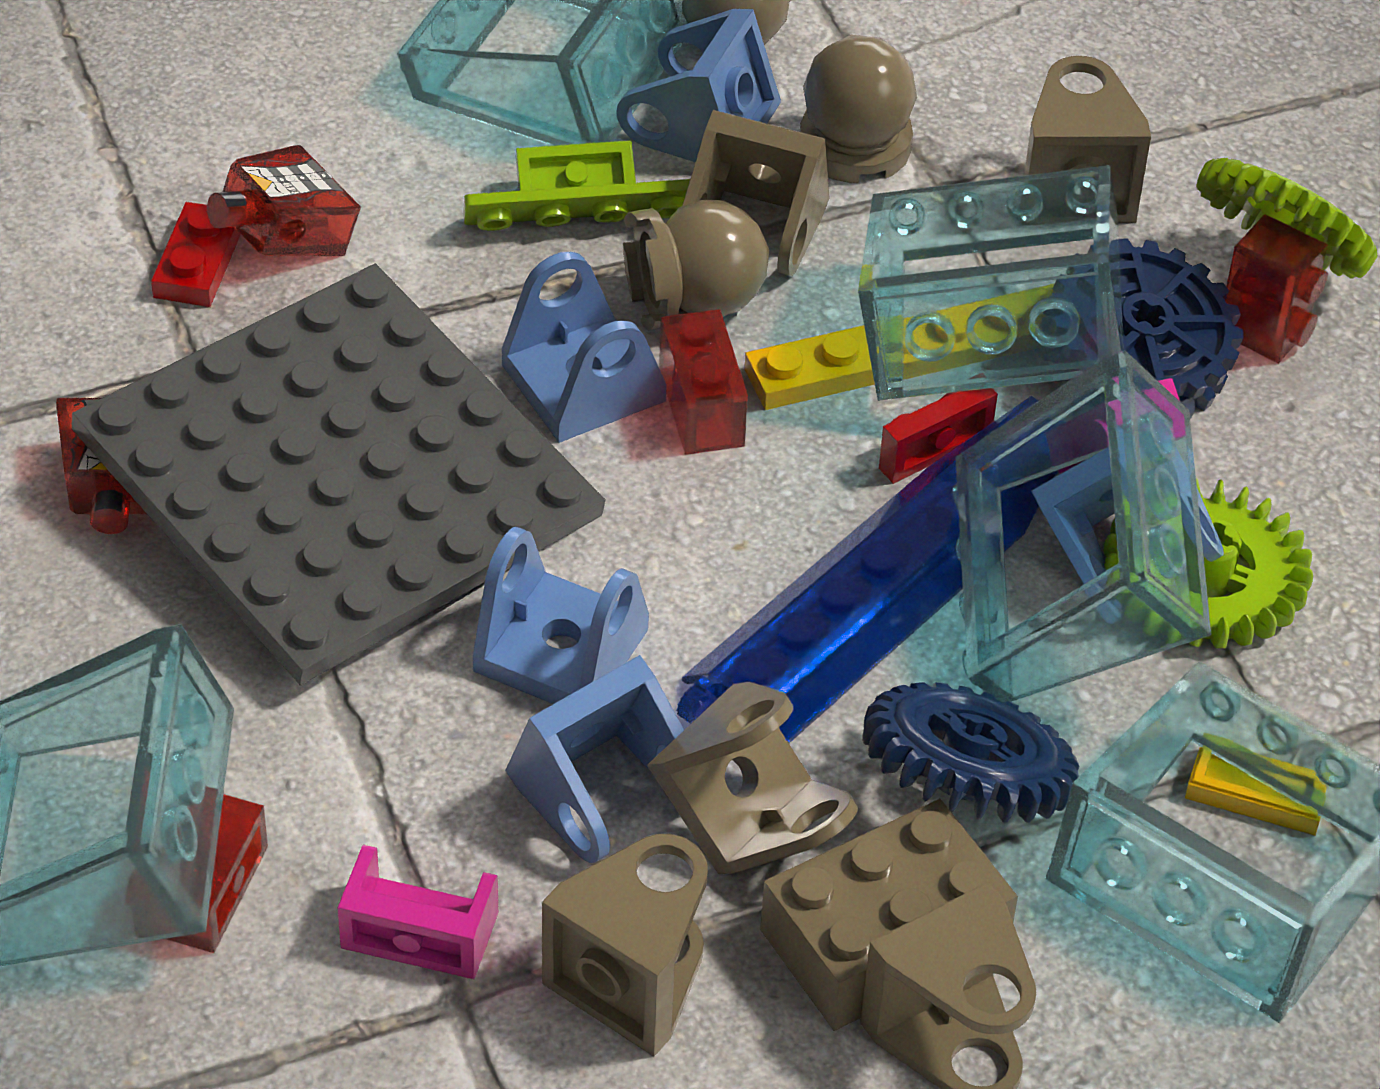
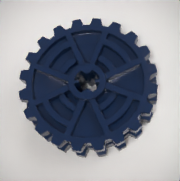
[1038,238,1243,420]

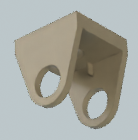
[1020,56,1151,224]
[682,110,830,276]
[647,682,858,874]
[542,834,708,1056]
[860,881,1036,1089]

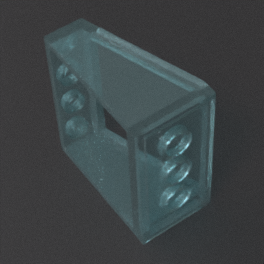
[397,0,688,146]
[858,165,1124,401]
[953,350,1211,702]
[0,624,234,966]
[1045,661,1380,1023]

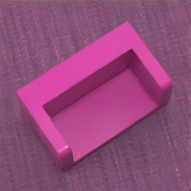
[337,844,499,980]

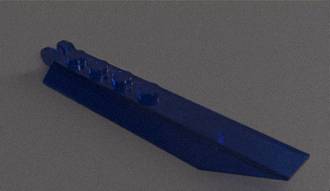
[676,396,1065,743]

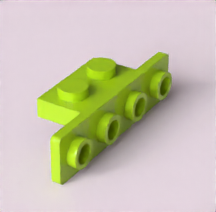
[463,140,690,231]

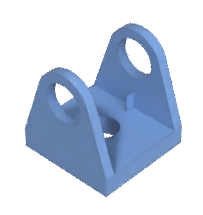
[616,9,781,162]
[502,252,667,443]
[1032,427,1224,617]
[473,527,649,704]
[505,655,684,863]

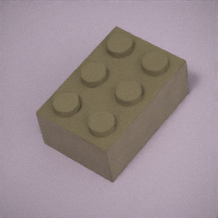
[760,798,1018,1031]

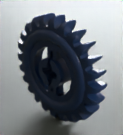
[862,682,1080,824]

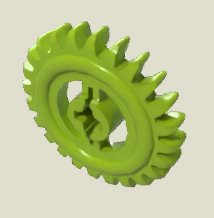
[1196,158,1378,279]
[1103,477,1313,648]

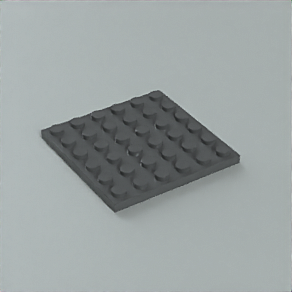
[72,263,606,686]

